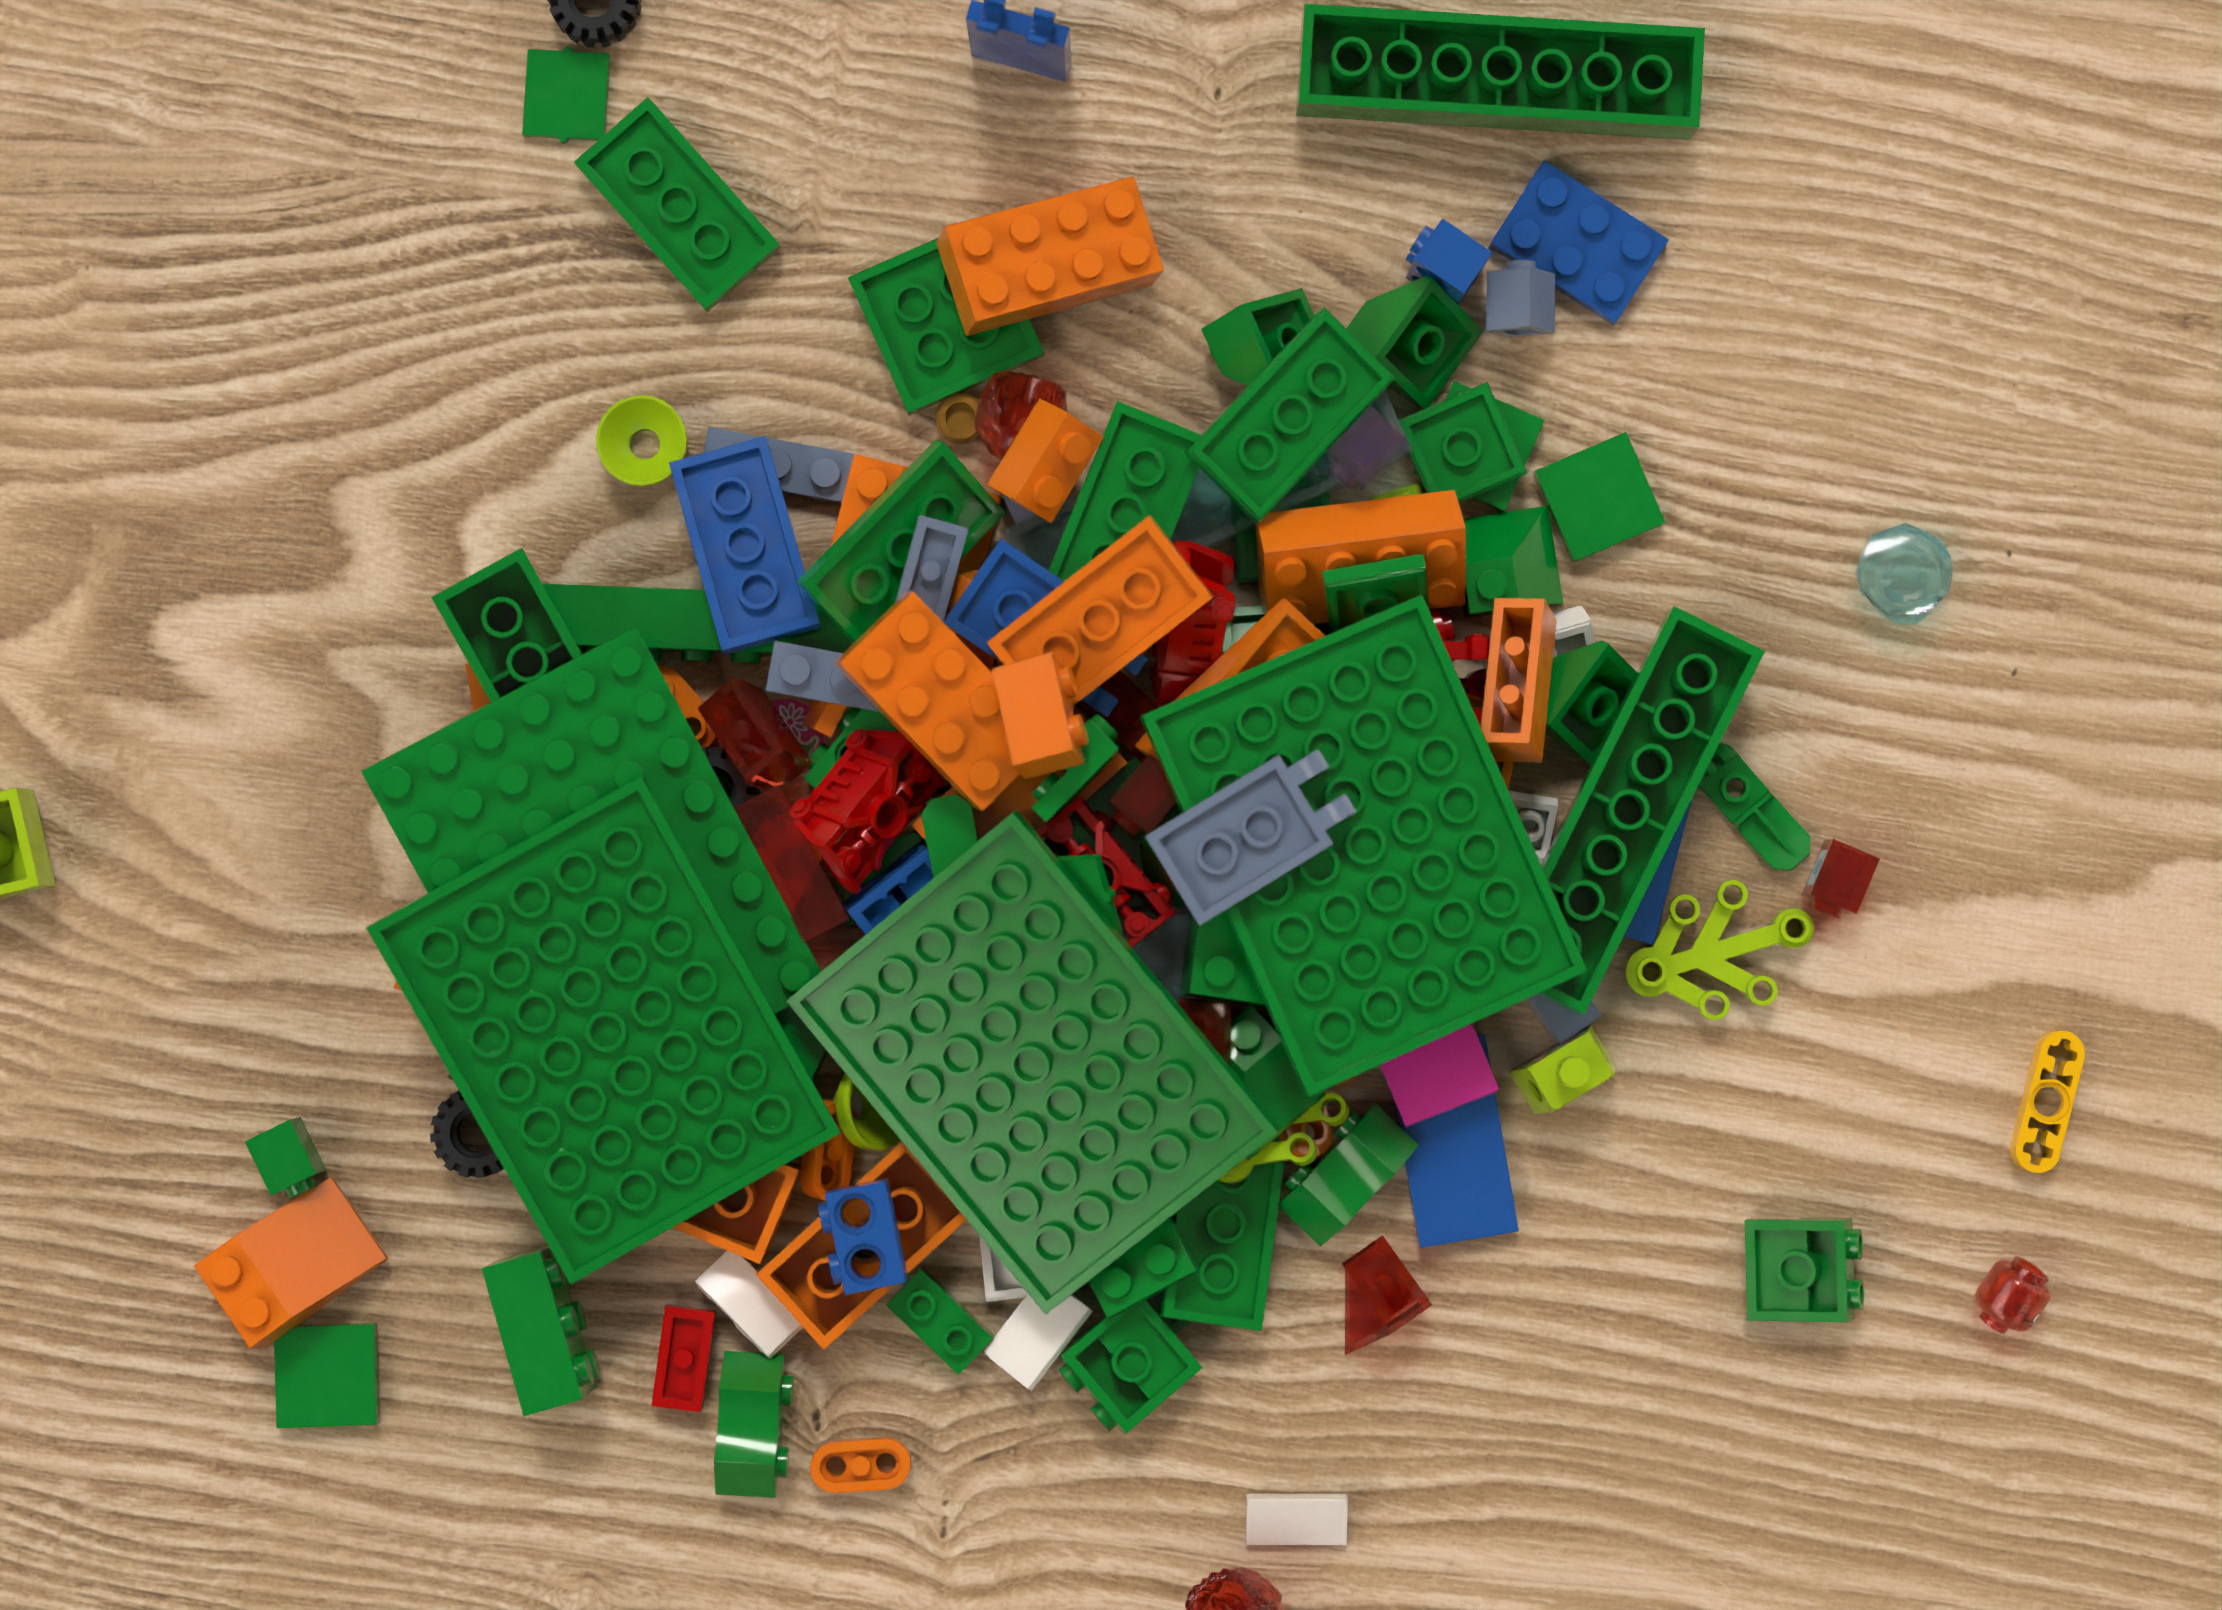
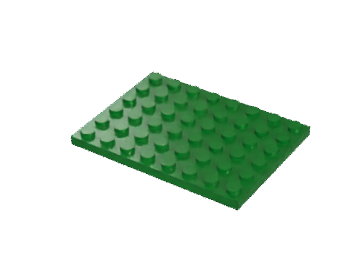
[1140,594,1587,1097]
[361,626,821,1014]
[366,776,841,1285]
[786,809,1280,1315]

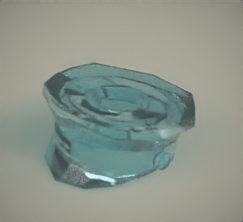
[1855,523,1953,624]

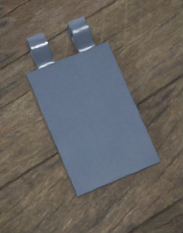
[1145,749,1356,926]

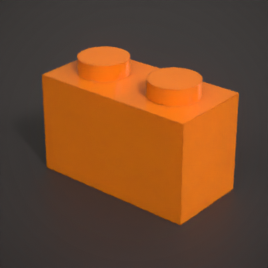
[987,399,1104,523]
[992,652,1088,779]

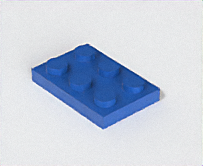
[1489,160,1669,326]

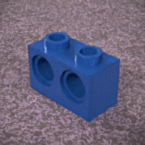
[1405,218,1493,305]
[841,842,934,935]
[818,1178,908,1295]

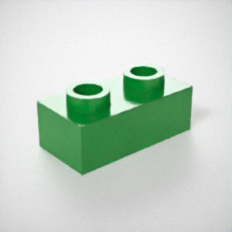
[886,1266,994,1375]

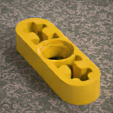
[2010,1030,2085,1173]

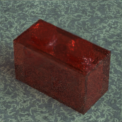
[697,676,813,795]
[1108,754,1177,839]

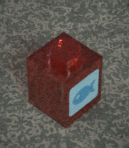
[1801,839,1880,920]

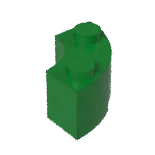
[1279,1103,1419,1247]
[714,1351,794,1498]

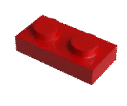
[651,1304,717,1413]

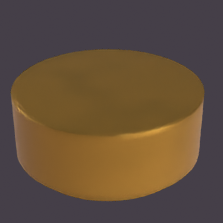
[936,393,986,444]

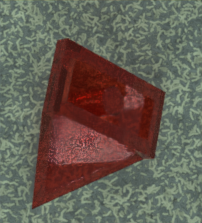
[1342,1235,1432,1355]

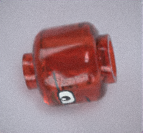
[1974,1256,2051,1334]

